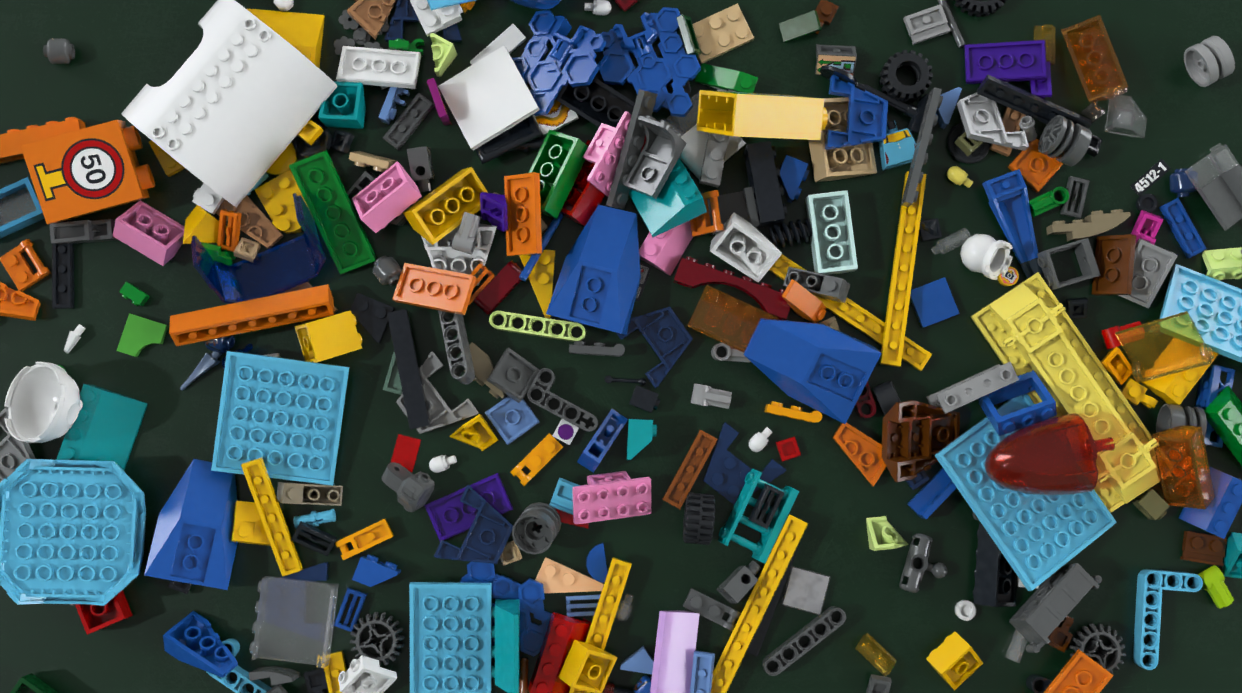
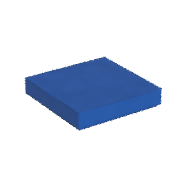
[910,277,960,328]

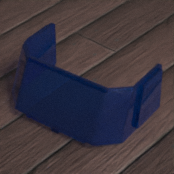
[191,193,326,304]

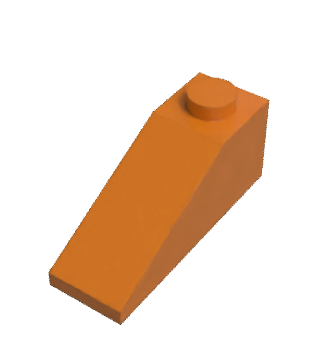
[782,279,826,323]

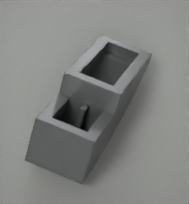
[50,219,118,244]

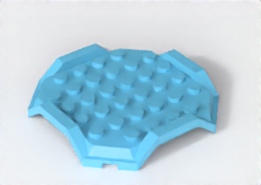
[0,459,146,606]

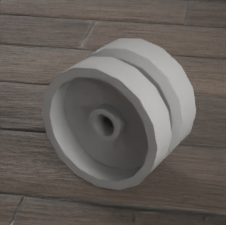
[1184,36,1235,87]

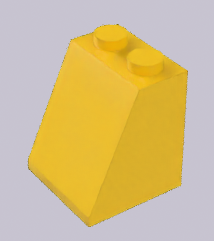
[294,310,362,363]

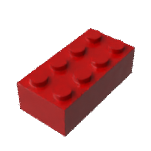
[75,590,133,635]

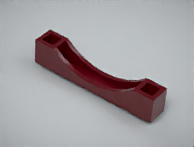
[673,256,791,320]

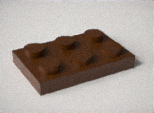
[1092,234,1136,296]

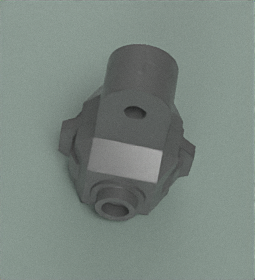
[382,462,435,512]

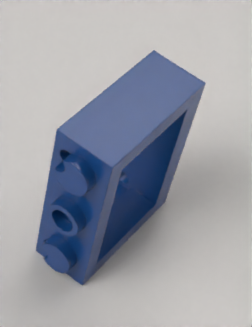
[978,370,1057,436]

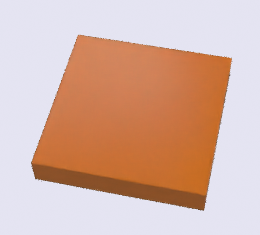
[1008,138,1063,193]

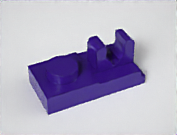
[1030,61,1052,99]

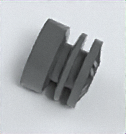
[1038,115,1092,167]
[1156,404,1207,449]
[512,502,561,555]

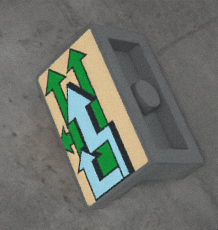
[815,44,857,76]

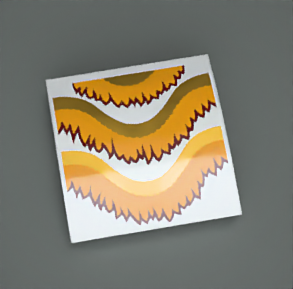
[532,100,578,137]

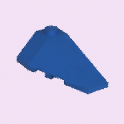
[163,611,238,678]

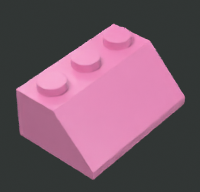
[352,161,422,233]
[113,200,184,266]
[639,220,693,276]

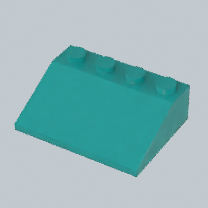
[629,158,707,237]
[56,384,148,471]
[491,599,520,693]

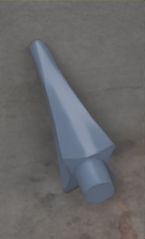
[180,352,222,391]

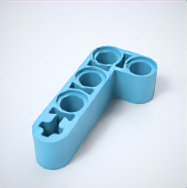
[206,638,271,693]

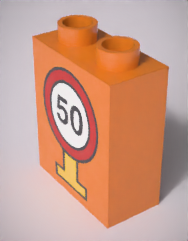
[20,120,155,224]

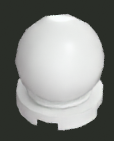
[960,234,1013,280]

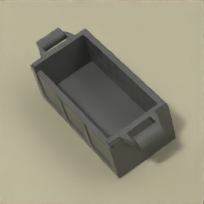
[1009,563,1102,653]

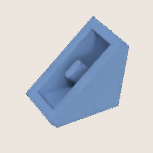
[936,87,962,129]
[620,646,654,674]

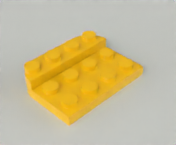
[255,170,315,234]

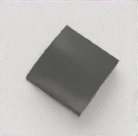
[249,666,301,685]

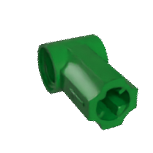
[1029,187,1069,217]

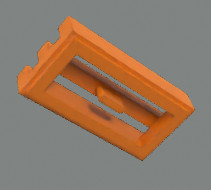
[217,209,242,252]
[468,262,495,305]

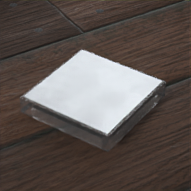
[781,566,831,615]

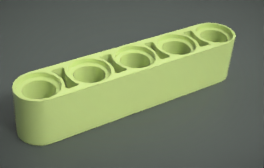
[489,311,586,342]

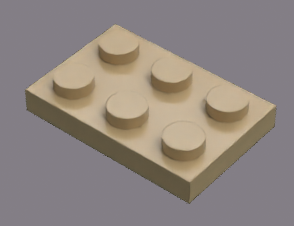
[693,3,754,64]

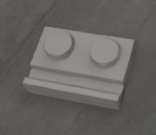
[903,4,951,45]

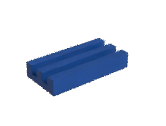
[334,587,367,632]

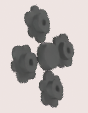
[334,10,389,55]

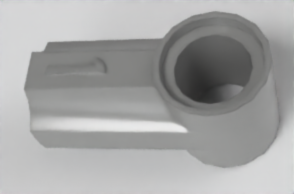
[452,212,482,254]
[711,343,751,363]
[691,384,732,409]

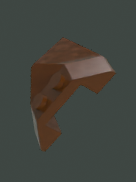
[882,400,960,482]

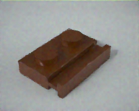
[1181,531,1227,566]

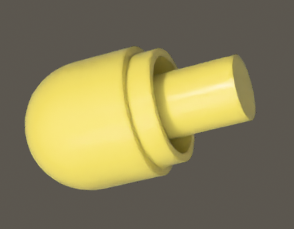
[947,166,973,188]

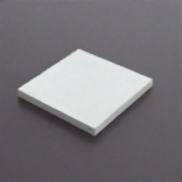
[438,46,540,151]

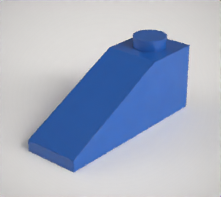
[577,409,628,473]

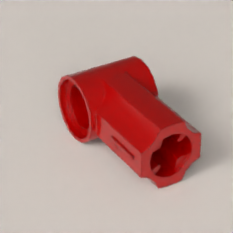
[1101,321,1145,349]

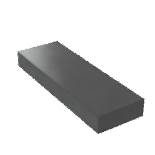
[383,93,435,151]

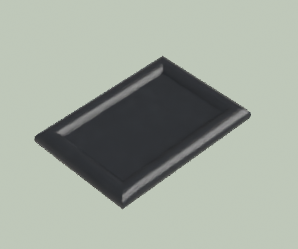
[475,115,542,164]

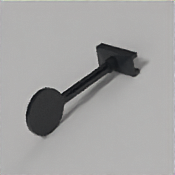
[820,65,929,136]

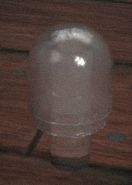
[615,593,634,622]

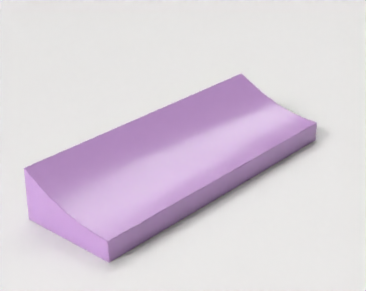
[650,610,700,693]

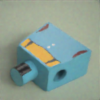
[878,121,916,170]

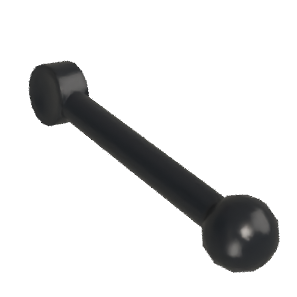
[605,376,646,386]

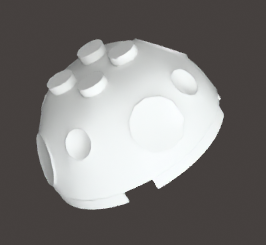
[4,362,83,443]

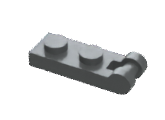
[569,341,625,357]
[683,588,741,631]

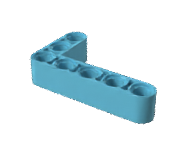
[1133,569,1203,670]

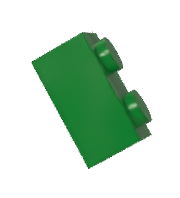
[119,282,150,306]

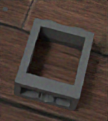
[1037,238,1100,290]

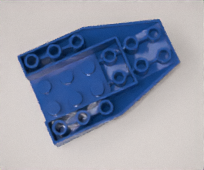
[546,205,641,334]
[743,318,882,424]
[144,459,238,590]

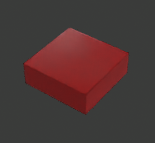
[776,436,801,461]

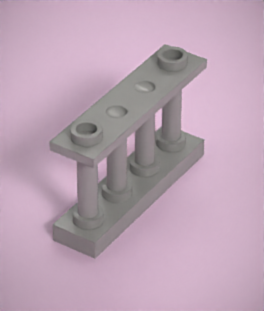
[927,362,1019,414]

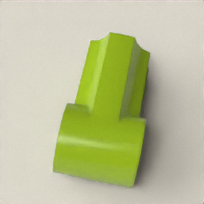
[1197,565,1234,608]

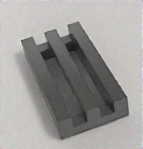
[1060,176,1090,219]

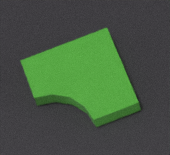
[117,313,169,357]

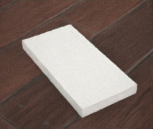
[336,46,421,89]

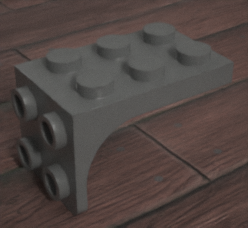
[624,115,687,199]

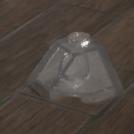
[1105,93,1147,138]

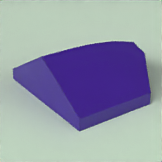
[480,192,508,232]

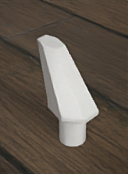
[64,324,86,354]

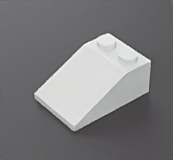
[710,212,782,283]

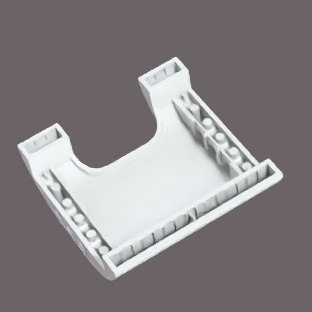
[121,0,338,207]

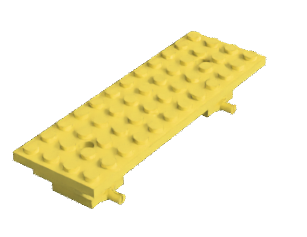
[970,272,1176,513]

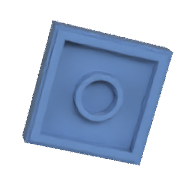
[485,396,540,445]

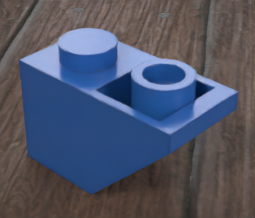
[778,155,809,203]
[352,554,401,587]

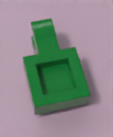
[389,39,425,56]
[199,242,236,267]

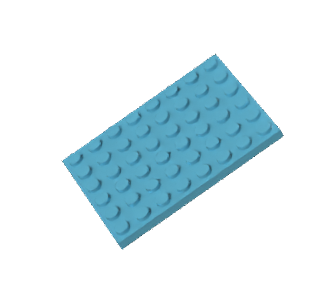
[935,393,1117,591]

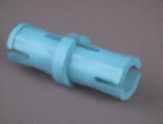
[293,509,336,529]

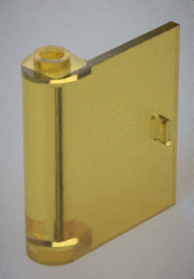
[1115,311,1214,383]

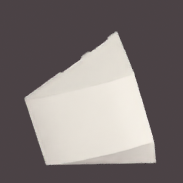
[421,224,497,286]

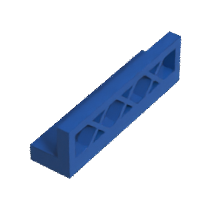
[1195,365,1235,448]
[907,467,957,519]

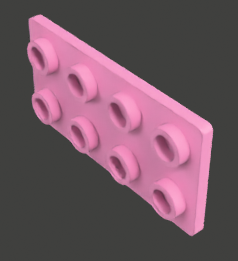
[583,111,632,196]
[572,471,652,524]

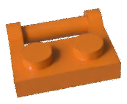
[690,190,724,237]
[0,239,51,292]

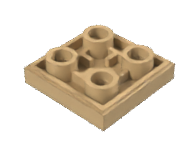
[349,151,397,172]

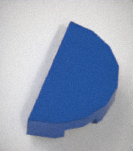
[586,543,608,583]

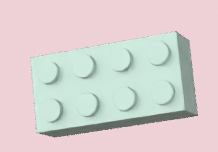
[805,190,858,275]

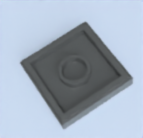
[487,347,540,403]

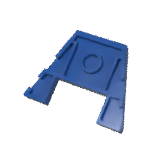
[825,75,888,150]

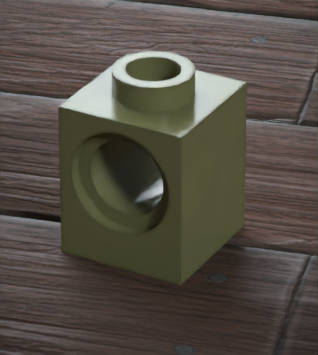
[1132,489,1170,520]

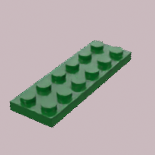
[289,150,377,274]

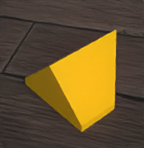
[183,205,227,244]
[449,414,498,451]

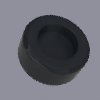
[1136,194,1158,213]

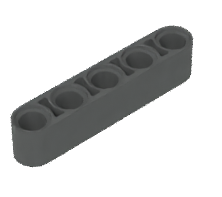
[438,310,475,385]
[762,606,846,676]

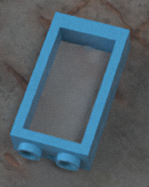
[0,177,45,239]

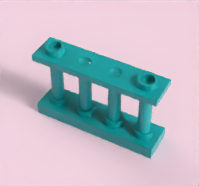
[718,469,799,564]

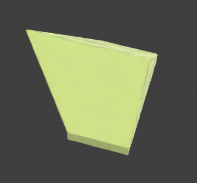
[430,33,458,77]
[866,516,909,551]

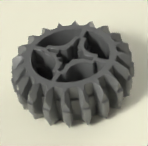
[350,612,405,666]
[1069,623,1126,674]

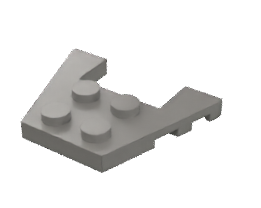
[957,82,1029,151]
[396,351,479,434]
[0,407,36,482]

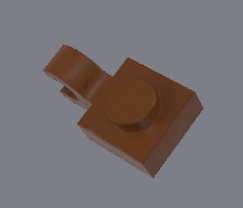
[815,0,839,35]
[1048,616,1074,652]

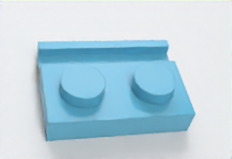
[549,478,581,515]

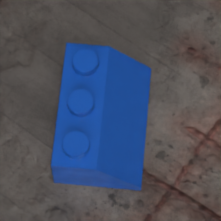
[1179,465,1242,539]

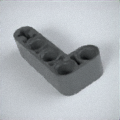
[527,368,598,432]

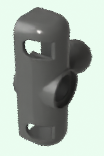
[899,533,948,593]

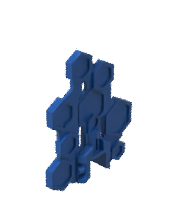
[598,7,701,117]
[512,9,607,116]
[460,562,556,656]

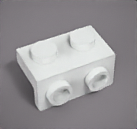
[192,183,224,215]

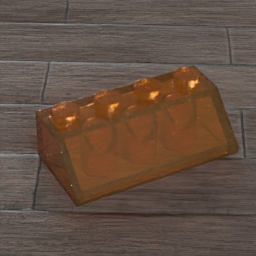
[1061,15,1128,102]
[688,285,779,352]
[1152,425,1215,509]

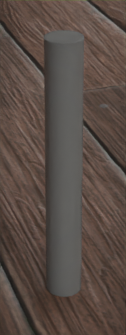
[937,0,966,48]

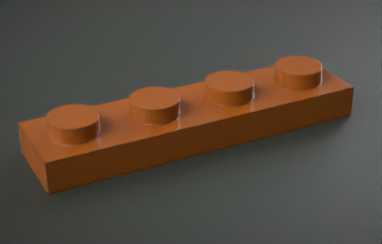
[662,430,718,509]

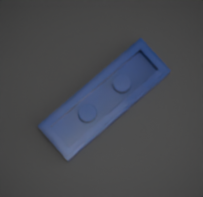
[1159,197,1207,259]

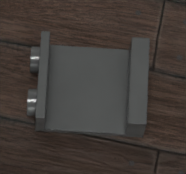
[707,187,759,237]

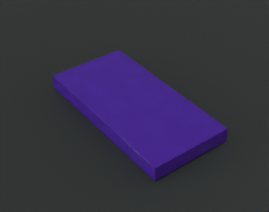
[964,40,1047,84]
[424,473,513,542]

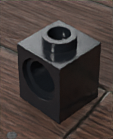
[629,385,661,413]

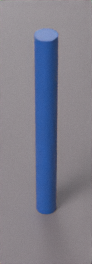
[519,213,564,281]

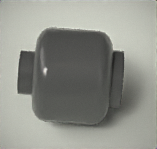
[43,38,75,64]
[373,256,402,286]

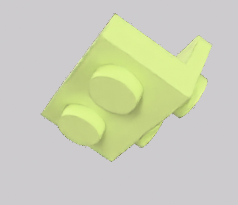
[1202,247,1242,281]

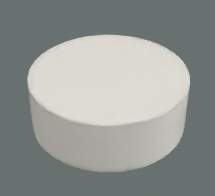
[955,600,976,621]

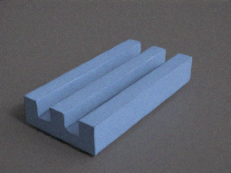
[566,594,601,617]

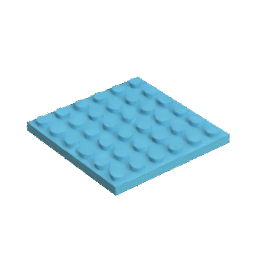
[211,351,350,486]

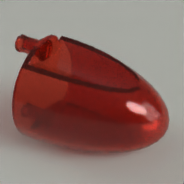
[985,413,1115,495]

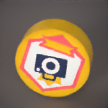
[997,266,1019,287]

